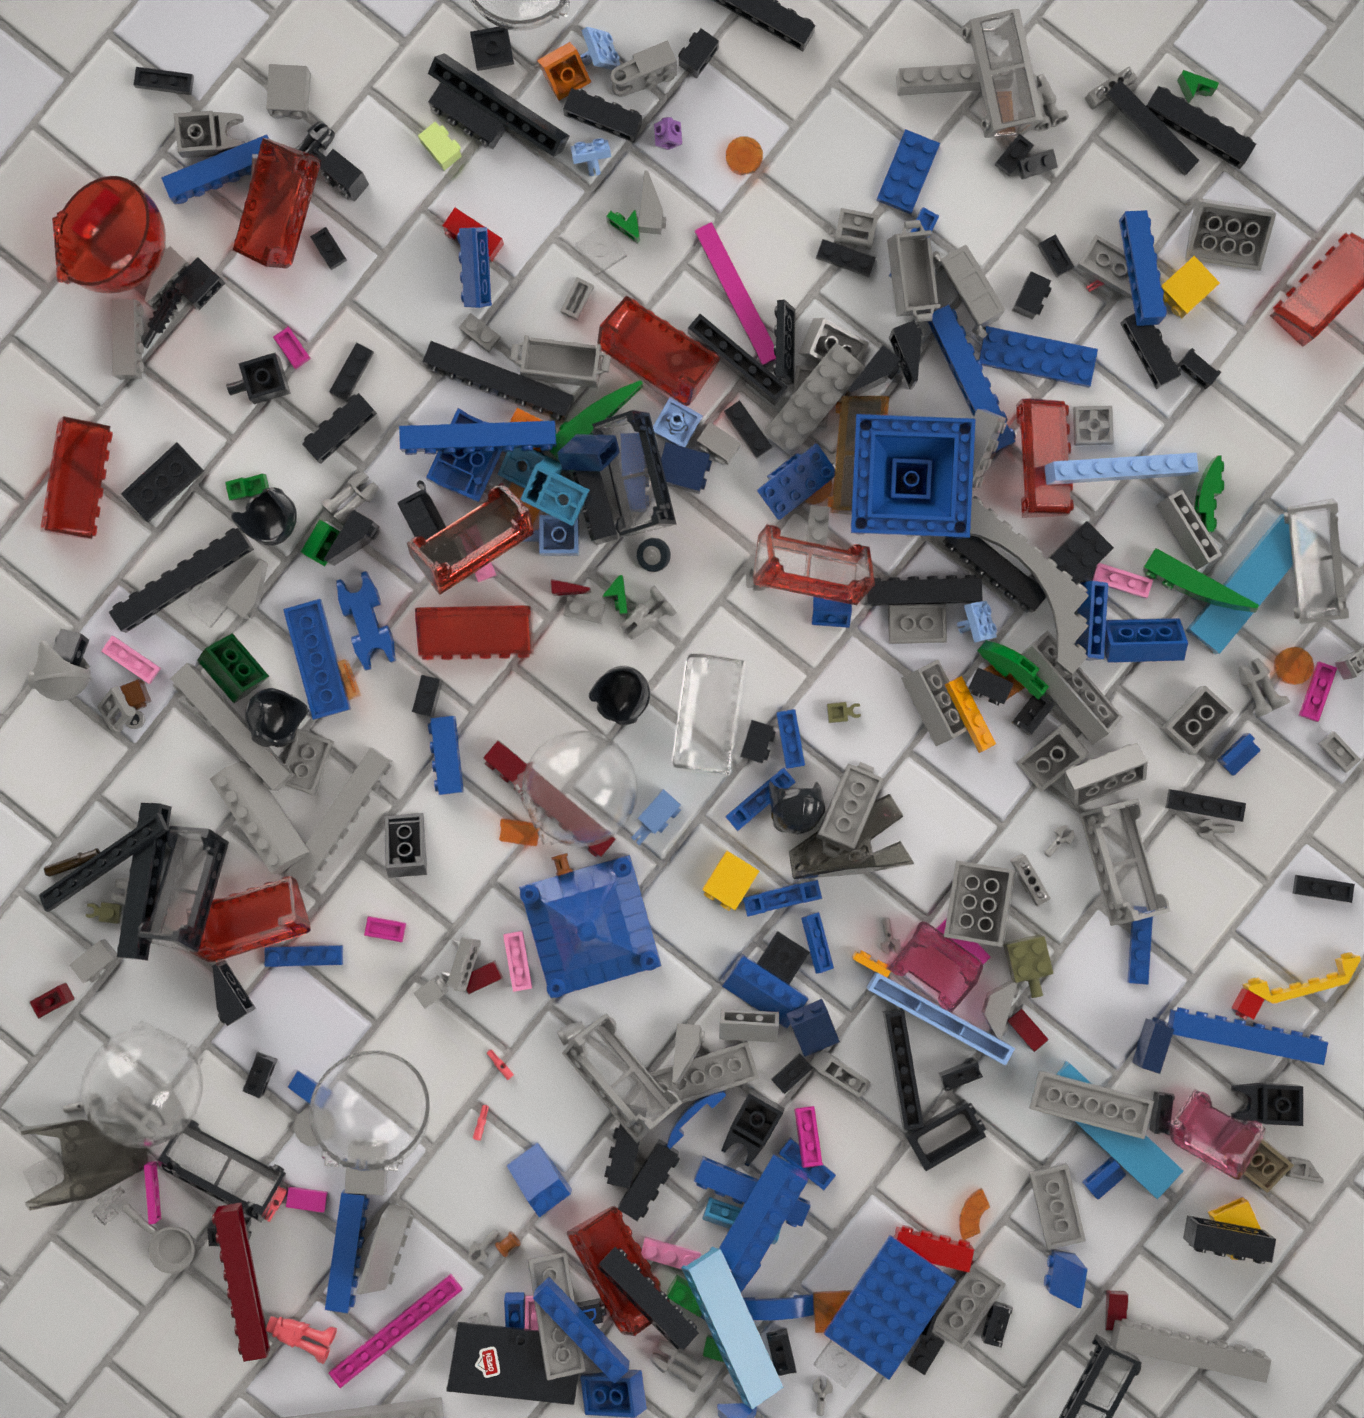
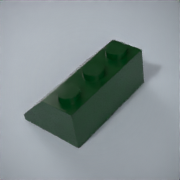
[197,633,269,703]

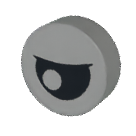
[125,710,145,729]

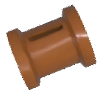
[551,853,573,876]
[495,1231,521,1258]

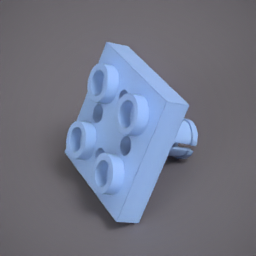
[581,27,620,70]
[570,138,611,176]
[653,397,703,448]
[957,601,997,643]

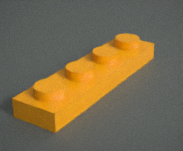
[944,676,996,753]

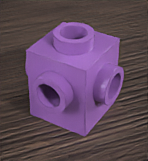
[654,117,682,150]

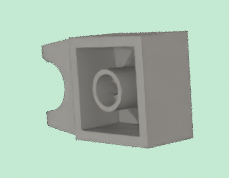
[611,40,677,97]
[174,111,245,158]

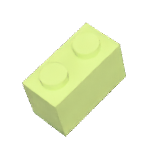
[418,122,462,171]

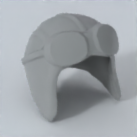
[28,641,91,701]

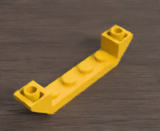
[1242,952,1361,1004]

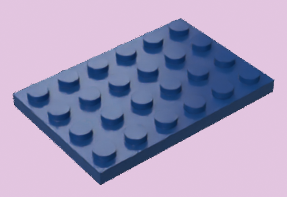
[824,1235,956,1380]

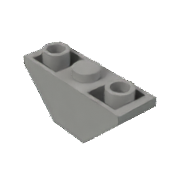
[1335,646,1364,680]
[981,980,1019,1039]

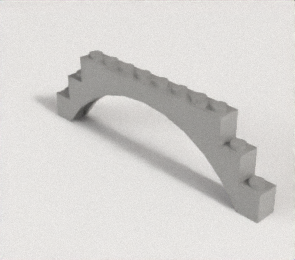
[906,495,1089,675]

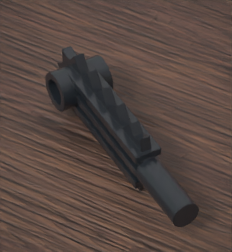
[142,287,182,349]

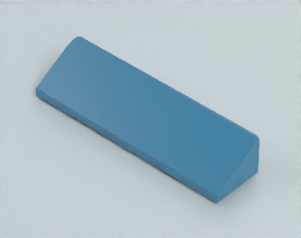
[702,1197,782,1245]

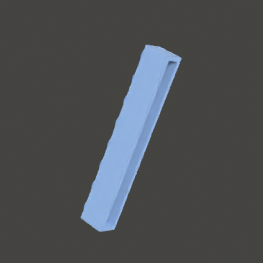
[1045,453,1199,485]
[866,972,1015,1066]

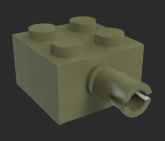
[1004,934,1054,998]

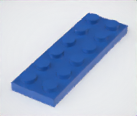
[979,326,1098,387]
[283,599,351,720]

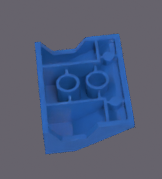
[426,408,502,502]

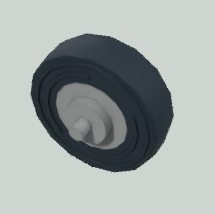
[636,538,671,572]

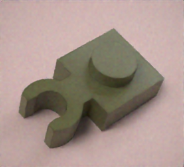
[827,702,861,723]
[86,902,122,924]

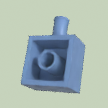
[521,515,579,556]
[631,789,681,846]

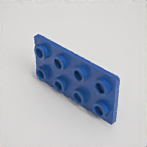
[757,444,838,520]

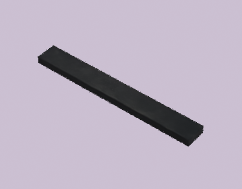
[39,813,168,912]

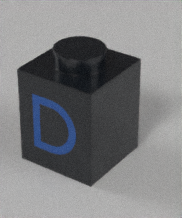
[577,1298,607,1324]

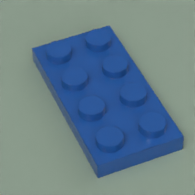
[876,129,940,214]

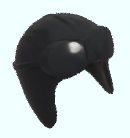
[231,487,297,546]
[589,666,650,725]
[245,688,309,748]
[768,781,825,835]

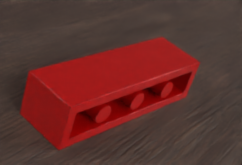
[894,1225,975,1273]

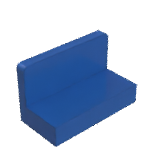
[811,596,852,628]
[1217,733,1260,776]
[1082,1157,1126,1200]

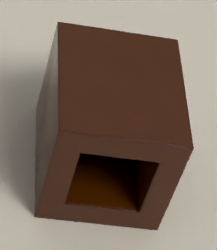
[120,679,152,710]

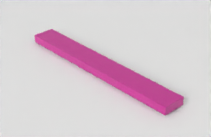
[695,222,776,366]
[328,1274,463,1388]

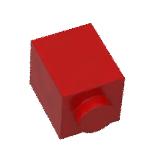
[1231,988,1265,1020]

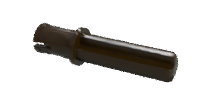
[44,848,100,877]

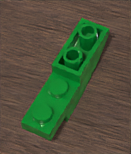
[1194,455,1224,534]
[977,640,1049,699]

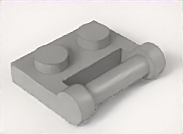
[834,208,878,250]
[97,686,136,734]

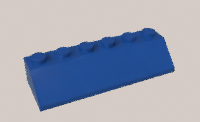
[718,1154,808,1281]

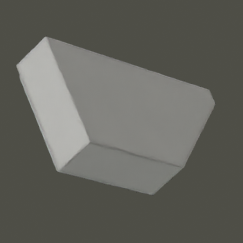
[1286,1157,1324,1183]

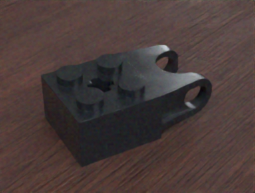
[1231,1083,1303,1126]
[721,1089,785,1167]

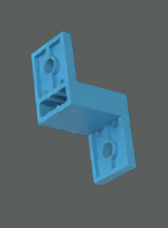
[497,448,590,526]

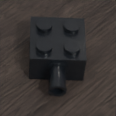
[309,148,369,202]
[226,353,291,405]

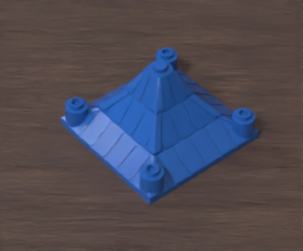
[851,414,976,539]
[519,855,662,998]

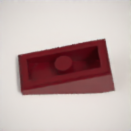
[551,579,591,596]
[466,960,503,994]
[30,983,75,1019]
[1007,1008,1049,1052]
[1105,1290,1129,1331]

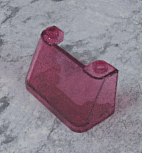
[888,921,983,1013]
[1170,1089,1266,1180]

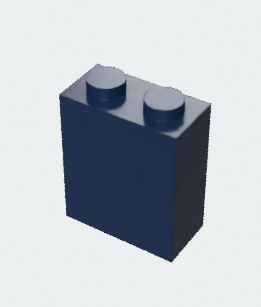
[558,434,620,471]
[661,442,712,494]
[787,999,840,1057]
[1132,1017,1174,1074]

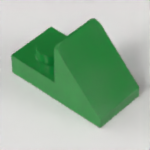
[1177,70,1219,103]
[606,210,640,244]
[602,575,628,616]

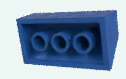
[457,227,492,308]
[1104,618,1188,663]
[722,954,809,1029]

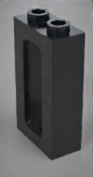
[904,1100,986,1171]

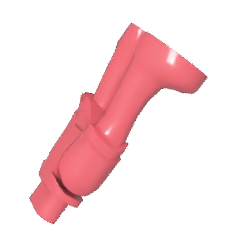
[266,1316,337,1364]

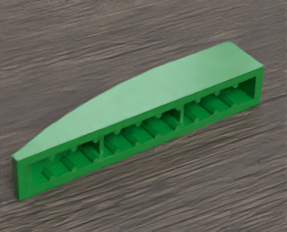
[549,380,643,462]
[1143,548,1259,613]

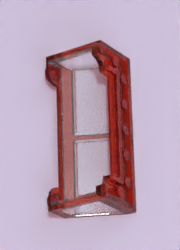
[753,524,875,606]

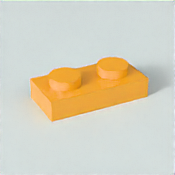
[852,950,891,977]

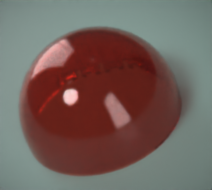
[52,176,166,294]

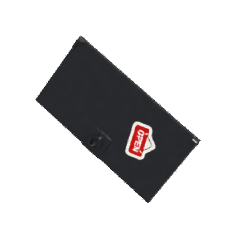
[446,1322,579,1405]

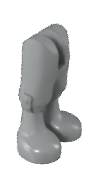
[1035,74,1069,131]
[619,586,677,640]

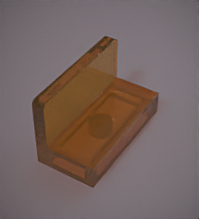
[338,659,362,700]
[499,818,541,846]

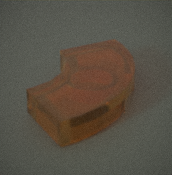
[959,1188,990,1240]

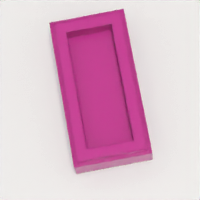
[273,326,311,369]
[364,916,406,942]
[286,1187,328,1213]

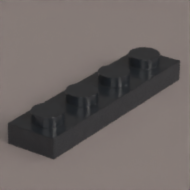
[1165,789,1246,822]

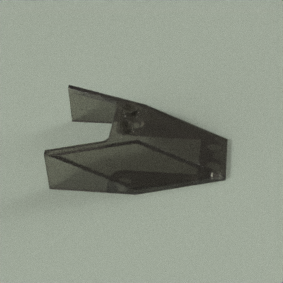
[789,794,914,879]
[17,1119,148,1211]

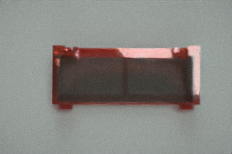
[407,483,534,595]

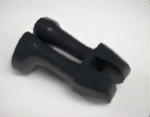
[279,121,335,173]

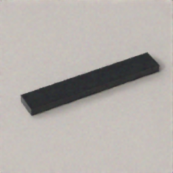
[1105,80,1200,176]

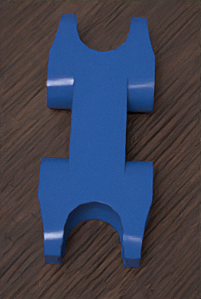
[336,571,396,671]

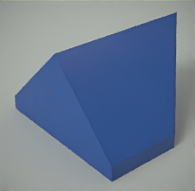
[717,1403,757,1418]

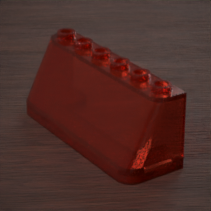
[233,138,320,269]
[1270,232,1364,347]
[597,295,720,406]
[1016,398,1074,518]
[40,416,113,540]
[415,605,534,660]
[187,876,311,962]
[567,1206,670,1336]

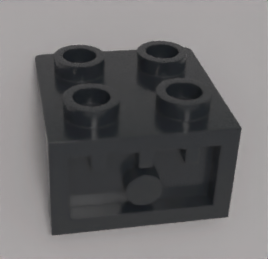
[172,257,226,310]

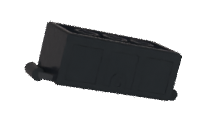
[397,480,469,575]

